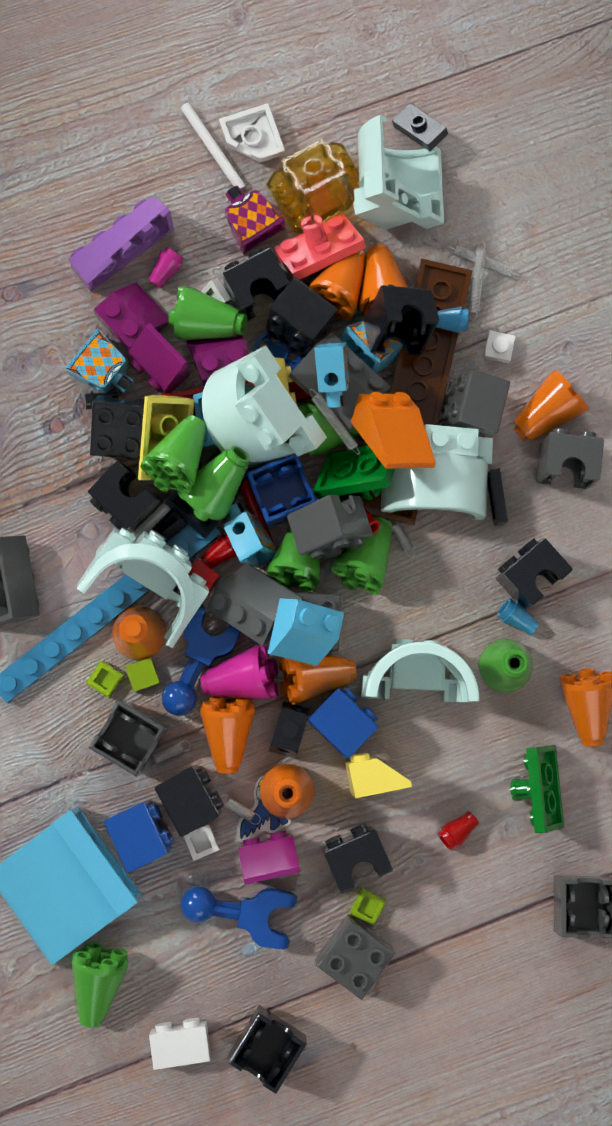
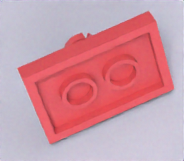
[273,214,366,280]

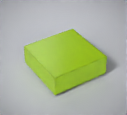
[125,657,160,692]
[86,660,125,698]
[349,887,386,926]

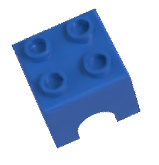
[246,453,317,528]
[308,688,378,758]
[104,800,174,873]

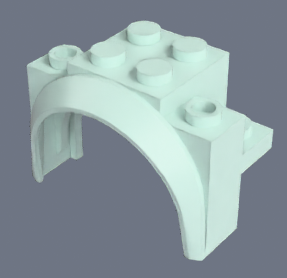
[77,528,209,648]

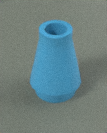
[436,307,469,333]
[497,598,539,635]

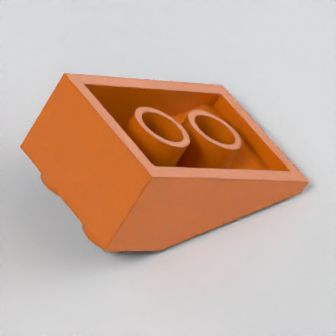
[350,392,436,469]

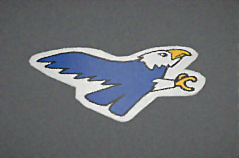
[236,775,291,842]

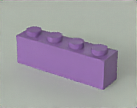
[68,196,174,292]

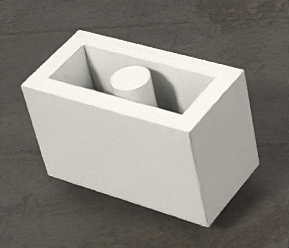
[149,1018,211,1070]

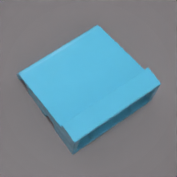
[0,807,142,966]

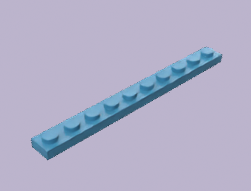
[0,525,221,703]

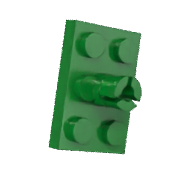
[313,446,395,500]
[510,745,564,833]

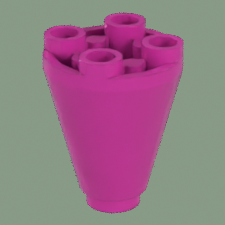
[201,645,279,699]

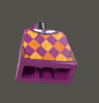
[225,186,285,255]

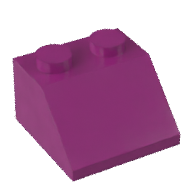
[94,283,169,351]
[128,323,190,393]
[186,335,249,387]
[238,831,300,885]

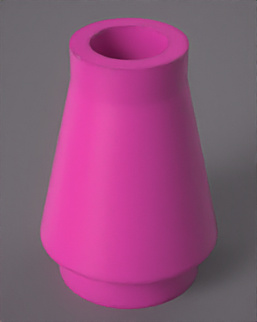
[148,247,184,289]

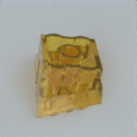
[266,139,360,233]

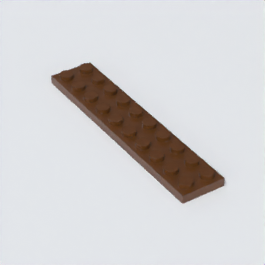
[364,258,473,526]

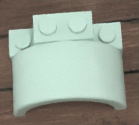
[353,115,444,230]
[202,346,327,468]
[381,424,493,520]
[361,639,480,703]

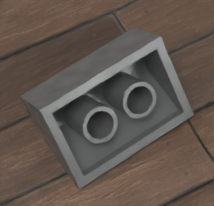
[289,332,391,431]
[0,536,40,625]
[207,564,306,647]

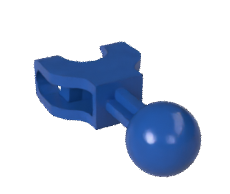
[162,604,241,716]
[181,886,298,950]

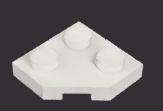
[219,103,285,163]

